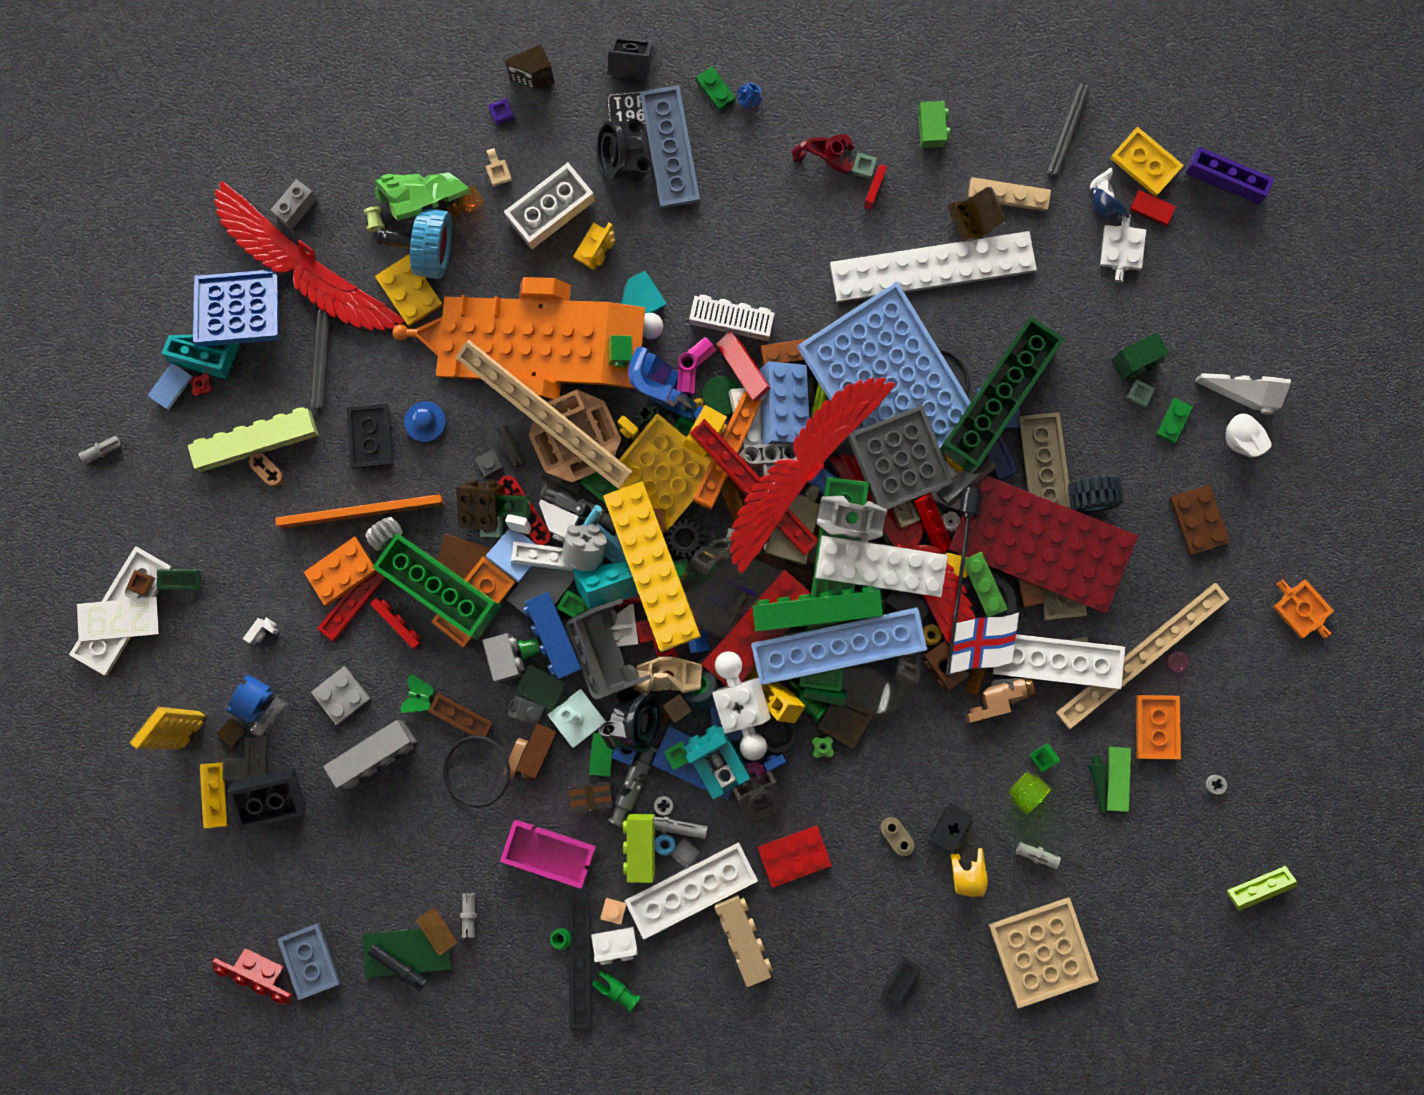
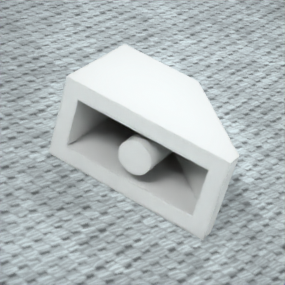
[539,500,580,542]

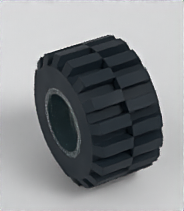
[1068,475,1124,512]

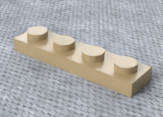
[967,177,1051,212]

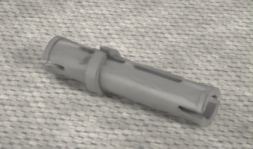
[655,816,708,840]

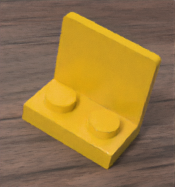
[573,223,616,270]

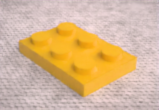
[1110,127,1184,197]
[375,254,443,327]

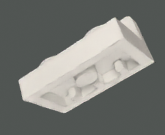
[591,927,638,965]

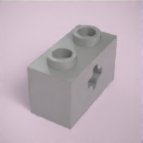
[271,179,317,229]

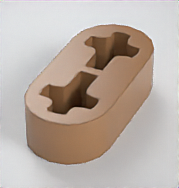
[249,453,284,487]
[504,738,529,779]

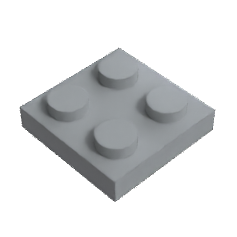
[311,666,371,725]

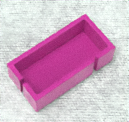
[500,820,597,889]

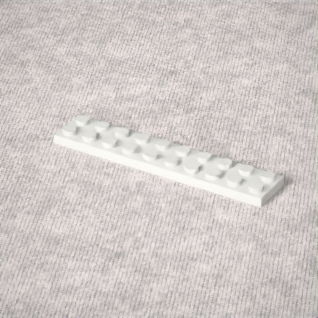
[830,231,1037,303]

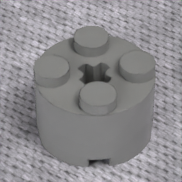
[562,524,607,571]

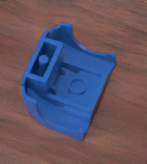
[628,347,703,422]

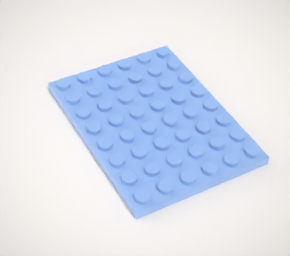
[796,282,971,447]

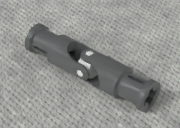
[539,483,616,533]
[608,747,658,827]

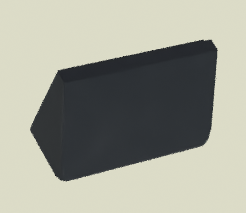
[885,590,930,622]

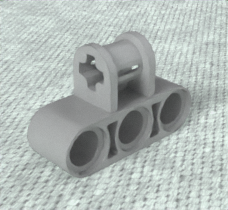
[739,443,796,478]

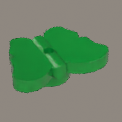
[401,675,435,713]

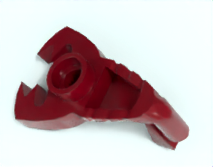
[791,134,855,174]

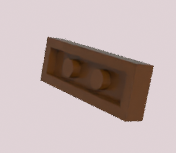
[428,693,494,737]

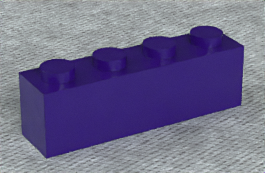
[1185,147,1274,204]

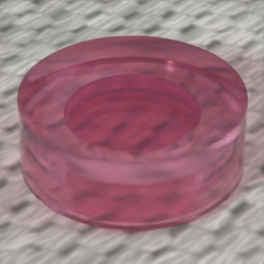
[1166,651,1189,672]

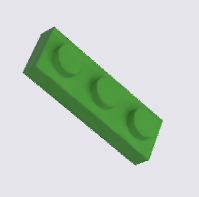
[965,551,1008,618]

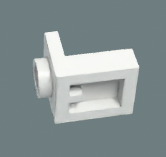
[243,618,279,645]

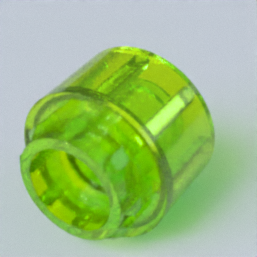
[1009,772,1052,815]

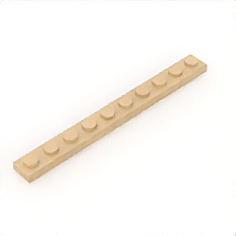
[455,340,633,489]
[1055,583,1229,729]

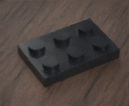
[346,404,393,469]

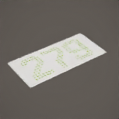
[77,597,158,641]

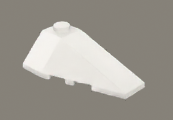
[1196,374,1291,415]

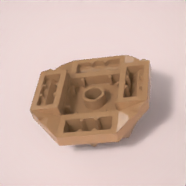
[529,390,621,483]

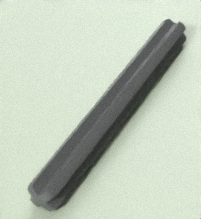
[1047,84,1090,177]
[311,309,330,409]

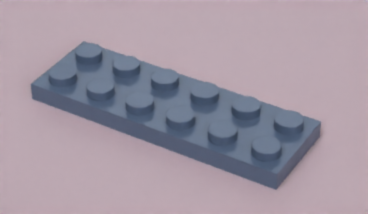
[640,85,700,208]

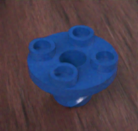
[404,401,447,443]

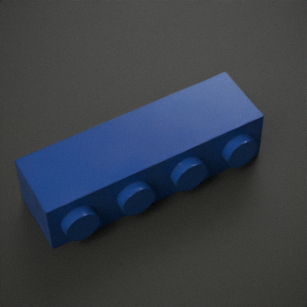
[523,592,581,679]

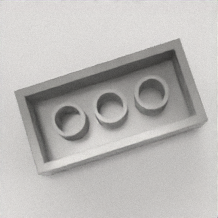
[323,720,417,789]

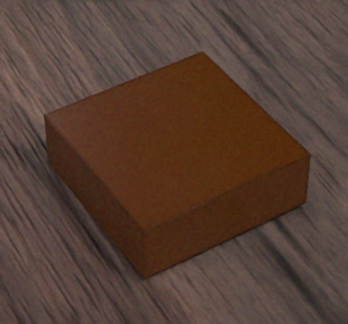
[126,570,156,597]

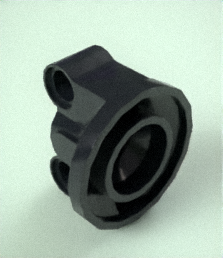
[596,118,652,181]
[599,688,663,752]

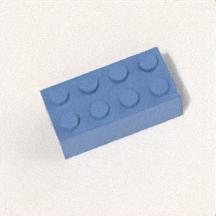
[760,361,809,445]

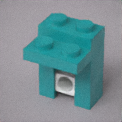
[684,724,752,799]

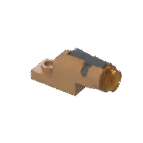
[965,678,1035,723]

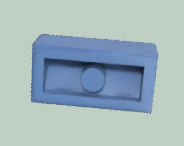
[148,363,192,410]

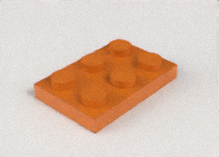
[304,537,378,606]
[1136,695,1181,759]

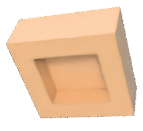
[600,898,626,925]

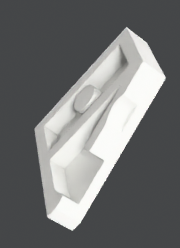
[610,604,638,647]

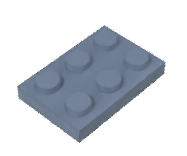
[277,923,341,1000]

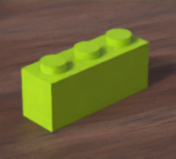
[623,814,655,883]

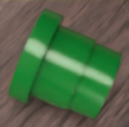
[517,639,540,661]

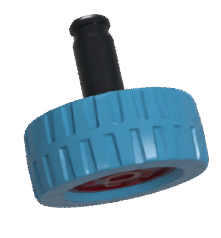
[377,208,452,279]

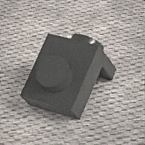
[508,696,544,726]

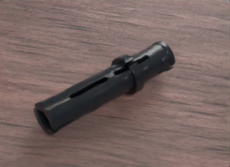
[367,943,428,992]

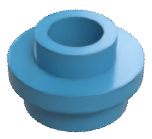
[655,834,675,856]

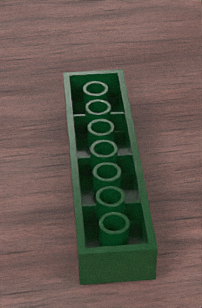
[940,316,1064,474]

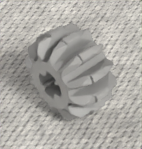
[365,517,403,551]

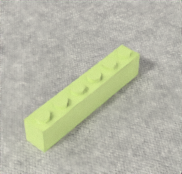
[188,408,319,472]

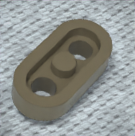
[880,817,914,856]

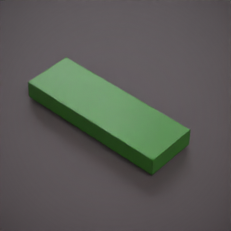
[1106,747,1131,812]

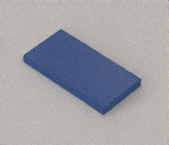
[651,726,745,800]

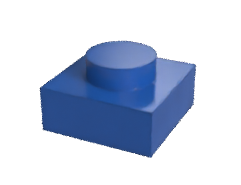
[688,630,710,653]
[764,753,786,773]

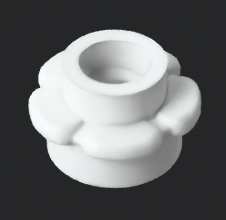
[941,511,961,532]

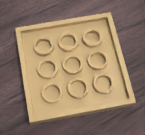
[988,898,1099,1008]

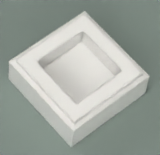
[505,515,531,534]

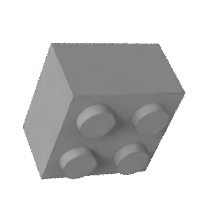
[483,633,525,683]

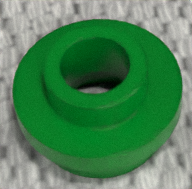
[550,928,571,950]

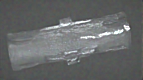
[249,696,287,738]

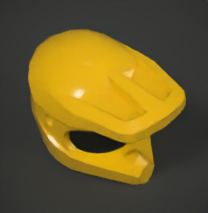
[950,848,988,897]

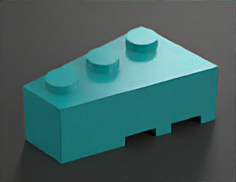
[161,335,240,379]
[573,562,638,610]

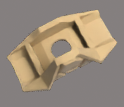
[635,657,702,693]

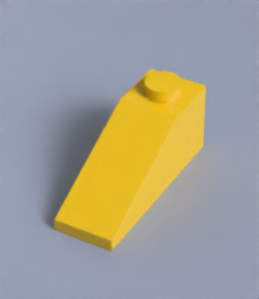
[744,667,805,723]

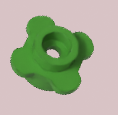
[812,736,834,758]

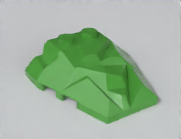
[375,173,470,221]

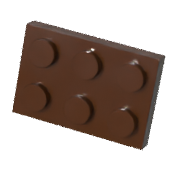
[1169,484,1231,556]

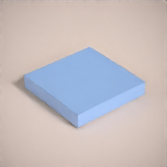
[486,529,535,583]

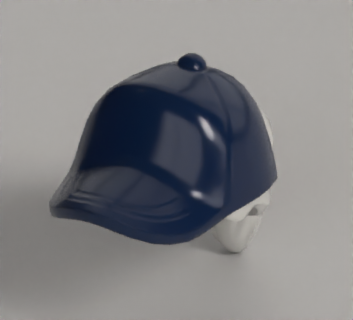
[1090,168,1130,218]

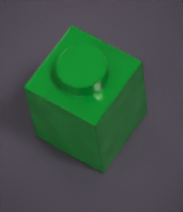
[608,335,632,368]

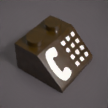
[504,44,555,89]

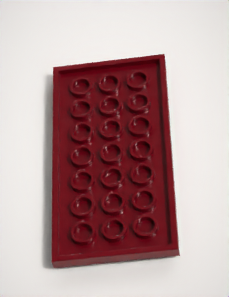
[948,476,1138,614]

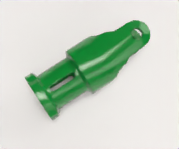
[789,681,828,722]
[592,970,641,1013]

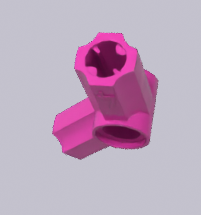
[677,337,717,396]

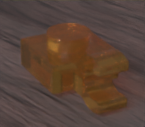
[448,185,485,218]

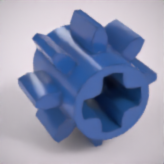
[737,83,763,108]

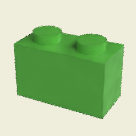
[918,101,950,148]

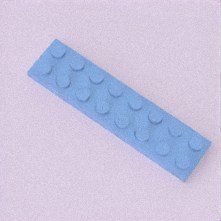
[751,608,927,685]

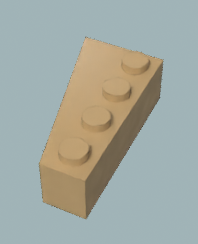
[715,895,773,987]

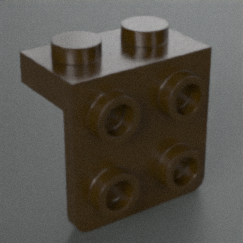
[948,187,1006,242]
[456,479,505,531]

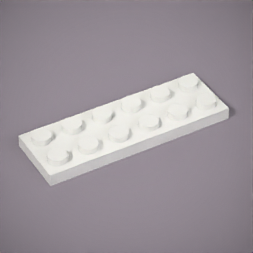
[815,536,948,597]
[69,546,173,676]
[993,634,1125,689]
[625,842,758,940]

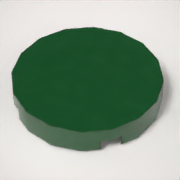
[701,376,740,416]

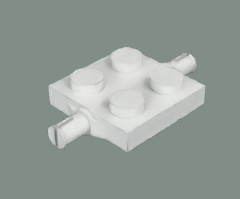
[1100,215,1146,283]

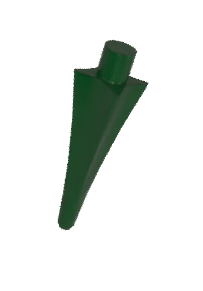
[1089,755,1106,814]

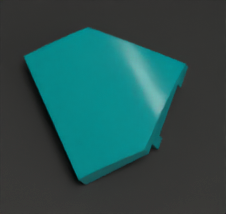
[621,271,667,314]

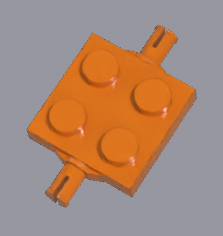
[1273,579,1334,639]

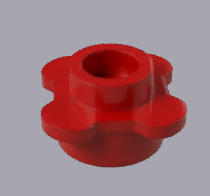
[190,373,212,396]

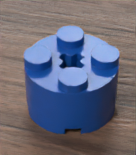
[226,674,274,724]

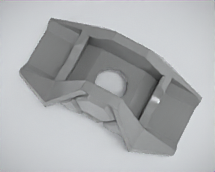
[816,496,887,541]

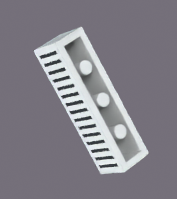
[689,295,774,341]

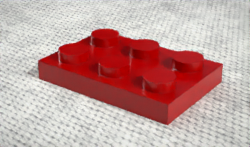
[758,825,832,888]

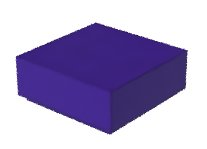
[488,98,514,125]

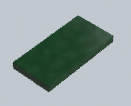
[363,925,452,978]

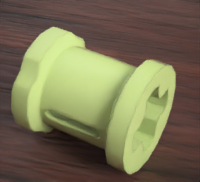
[364,207,385,232]

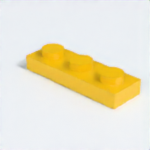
[200,762,227,828]

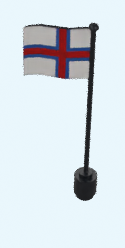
[944,487,1019,678]

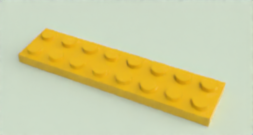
[603,481,700,652]

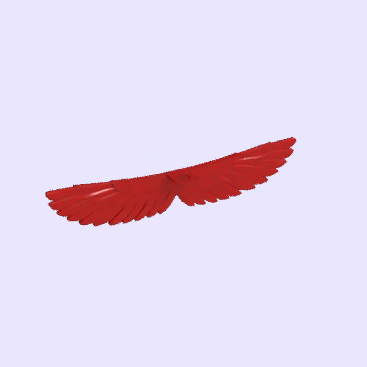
[214,181,404,331]
[730,377,895,573]
[830,454,976,646]

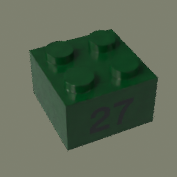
[1112,332,1169,381]

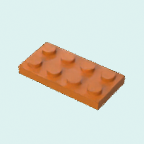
[431,557,516,648]

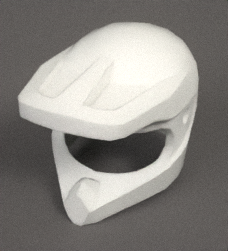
[1226,414,1271,458]

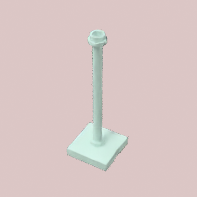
[548,689,606,748]

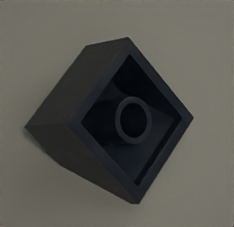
[607,37,653,81]

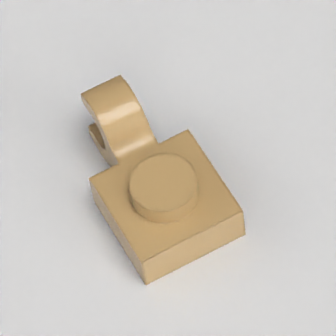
[486,148,512,187]

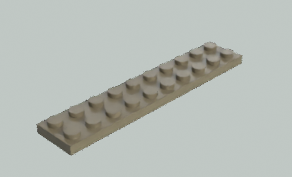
[1018,412,1087,621]

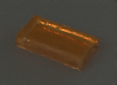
[416,907,458,956]

